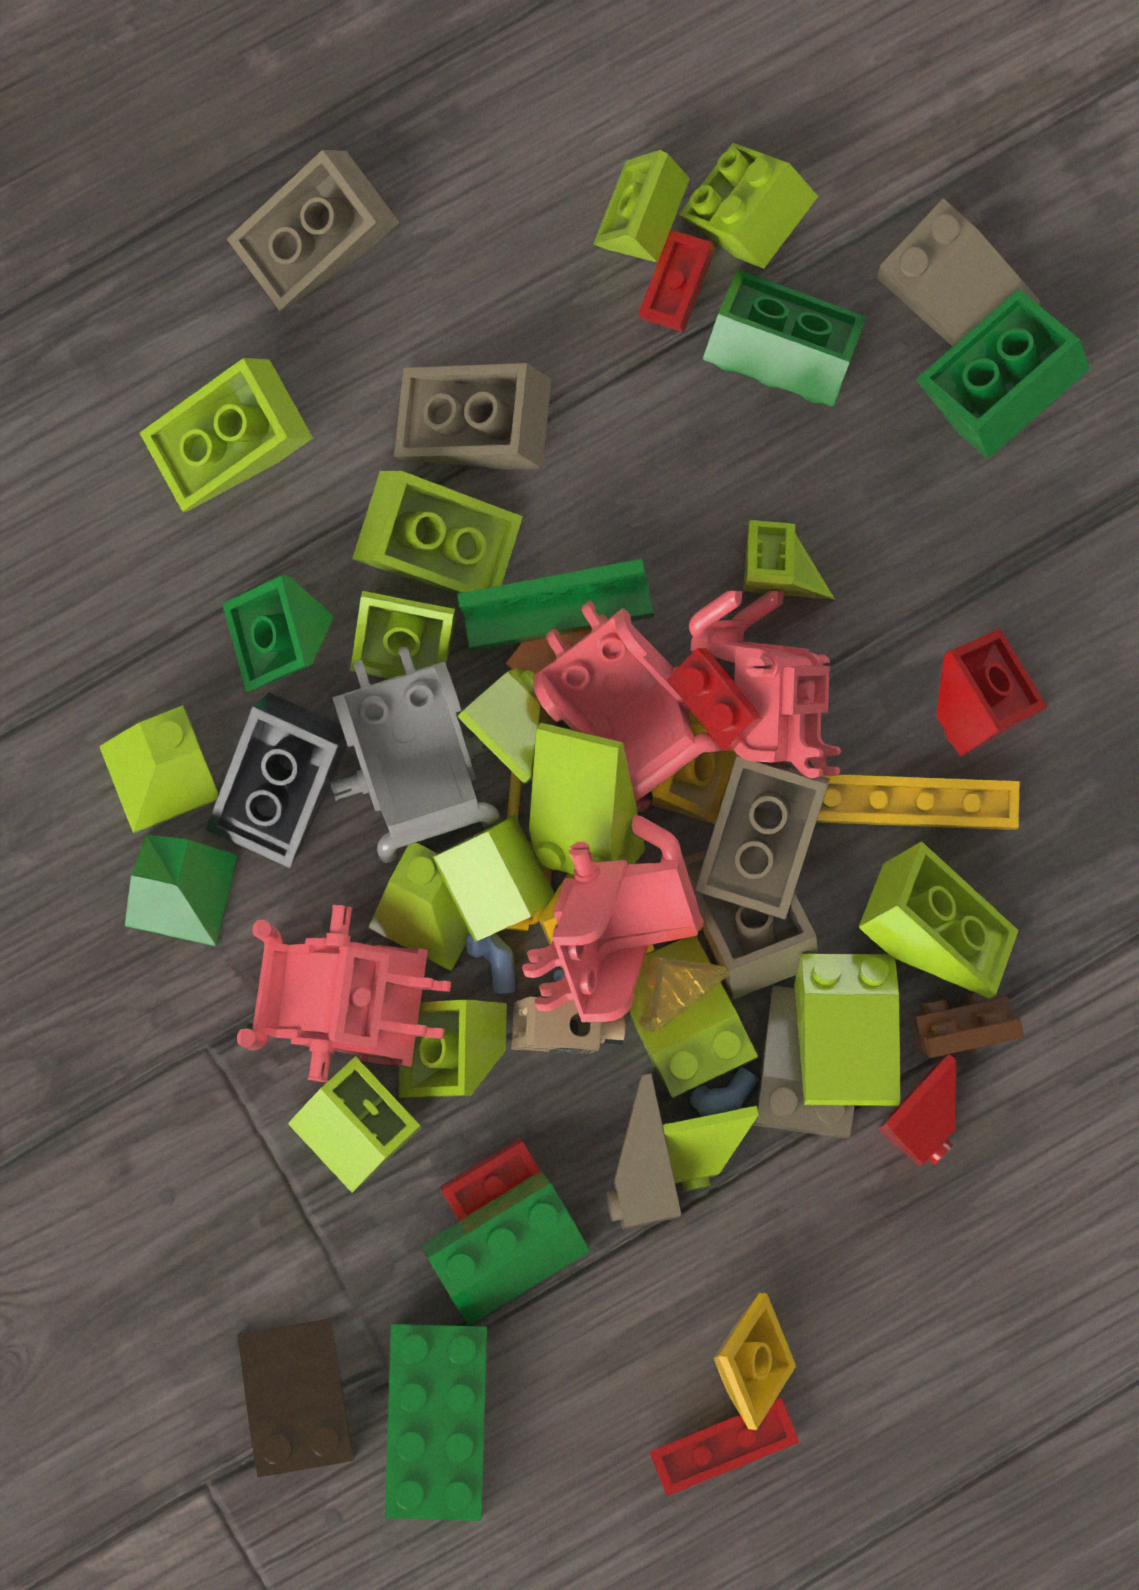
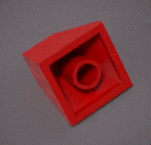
[936,628,1048,756]
[877,1054,956,1167]

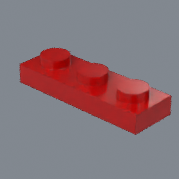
[649,1398,800,1496]

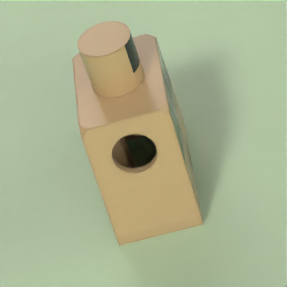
[511,997,625,1054]

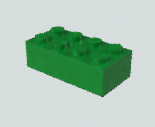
[385,1324,487,1521]

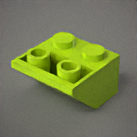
[679,143,818,269]
[288,1056,422,1193]

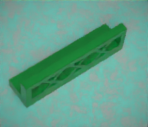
[457,559,654,652]

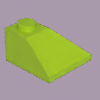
[458,667,553,784]
[99,705,219,833]
[368,842,470,972]
[399,1000,507,1098]
[662,1106,759,1192]

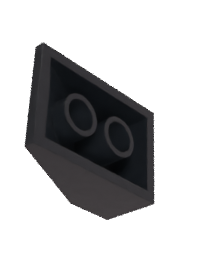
[206,692,348,868]

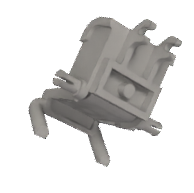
[330,645,500,863]

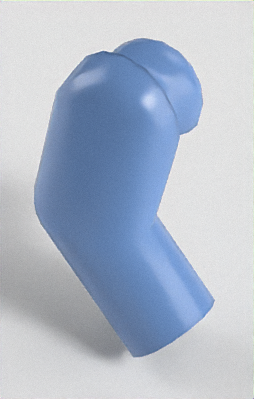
[466,933,516,994]
[690,1067,760,1116]

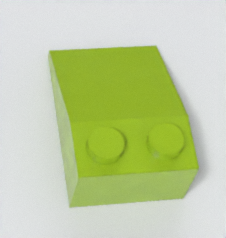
[140,358,313,512]
[352,471,523,594]
[529,723,645,874]
[859,841,1019,999]
[628,936,758,1101]
[794,954,900,1106]

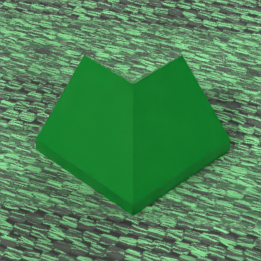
[222,575,334,692]
[125,835,238,947]

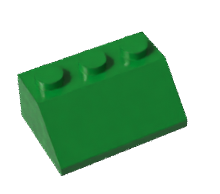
[703,270,867,407]
[916,289,1090,459]
[420,1171,590,1326]

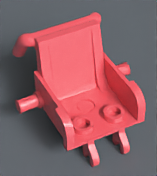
[689,591,841,778]
[533,600,723,813]
[522,815,704,1022]
[237,905,451,1083]

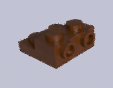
[909,991,1024,1058]

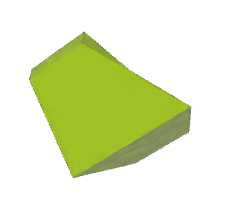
[743,520,835,600]

